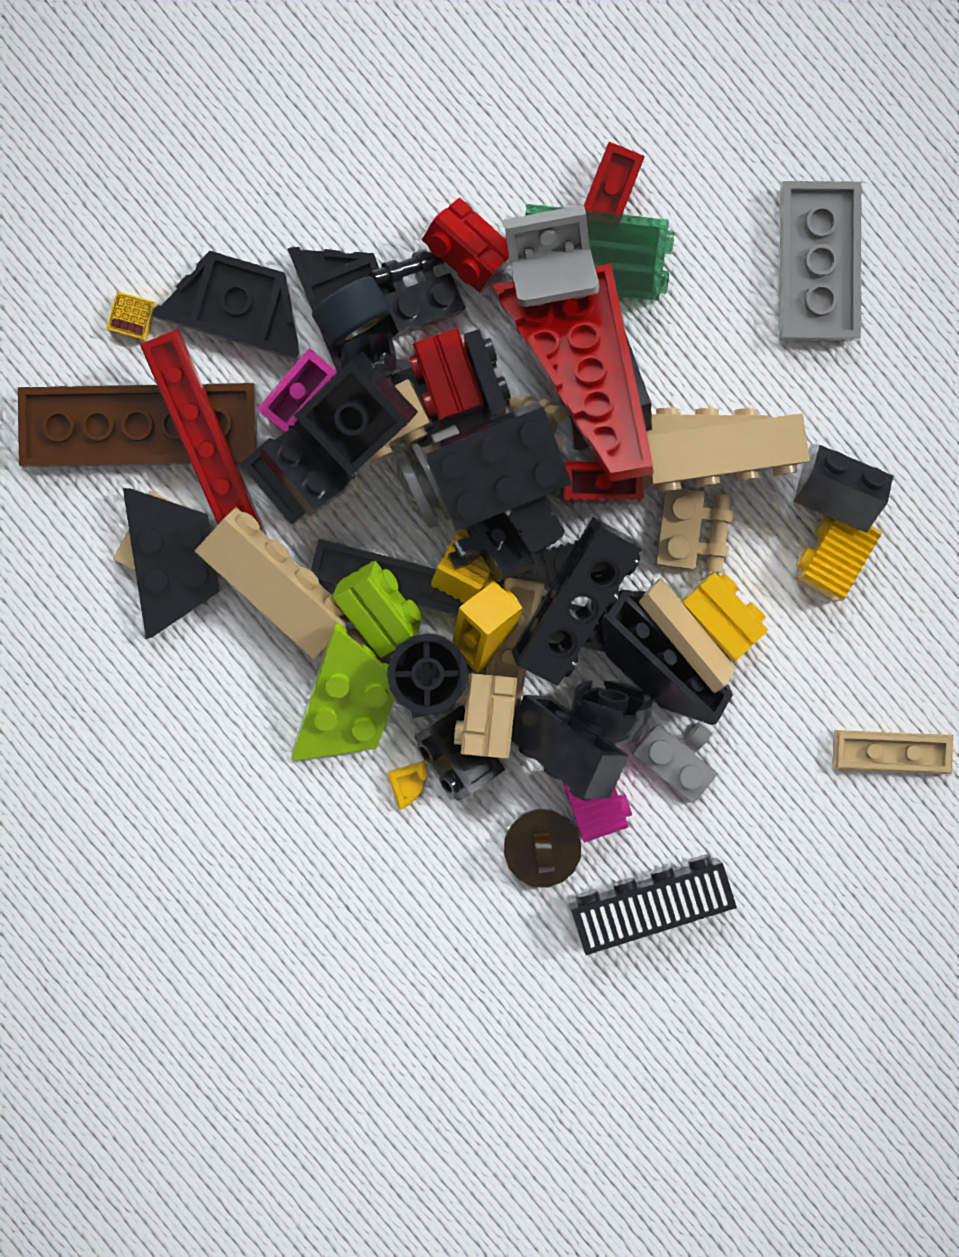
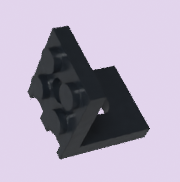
[391,329,511,448]

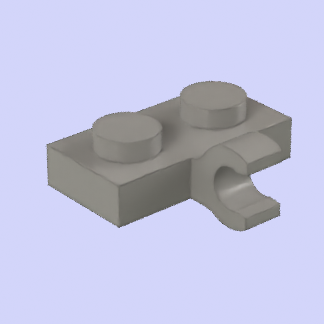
[632,722,719,804]

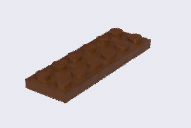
[18,383,257,468]

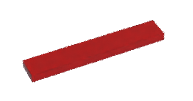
[139,329,267,535]

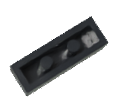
[511,695,629,801]

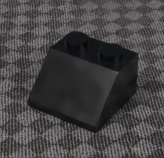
[793,444,894,533]

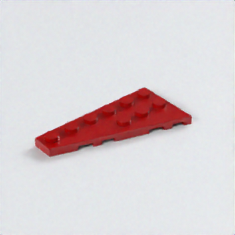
[492,264,653,482]

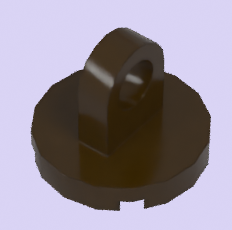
[504,809,581,888]

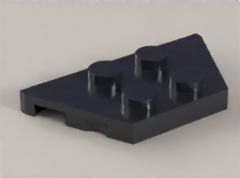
[287,246,397,373]
[152,250,301,361]
[123,488,220,639]

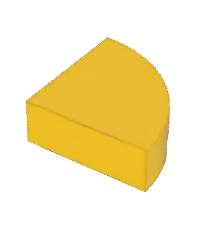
[387,760,427,810]

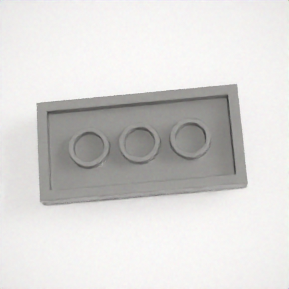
[779,181,862,341]

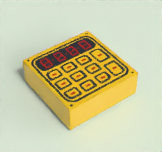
[106,291,157,342]

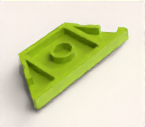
[291,623,395,761]

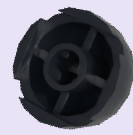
[386,633,468,715]
[572,681,653,747]

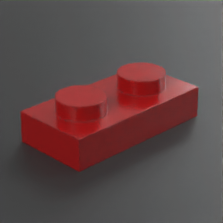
[584,141,645,233]

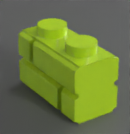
[332,561,422,658]

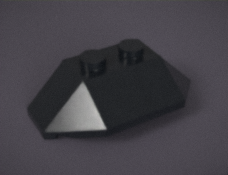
[601,590,733,725]

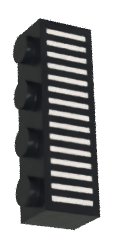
[569,854,737,956]

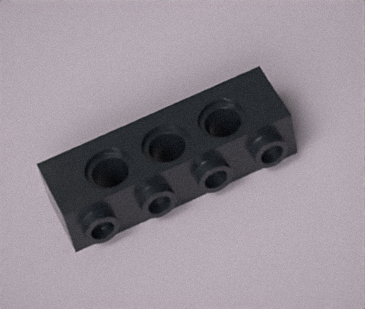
[511,517,642,686]

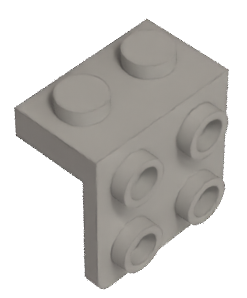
[504,205,599,307]

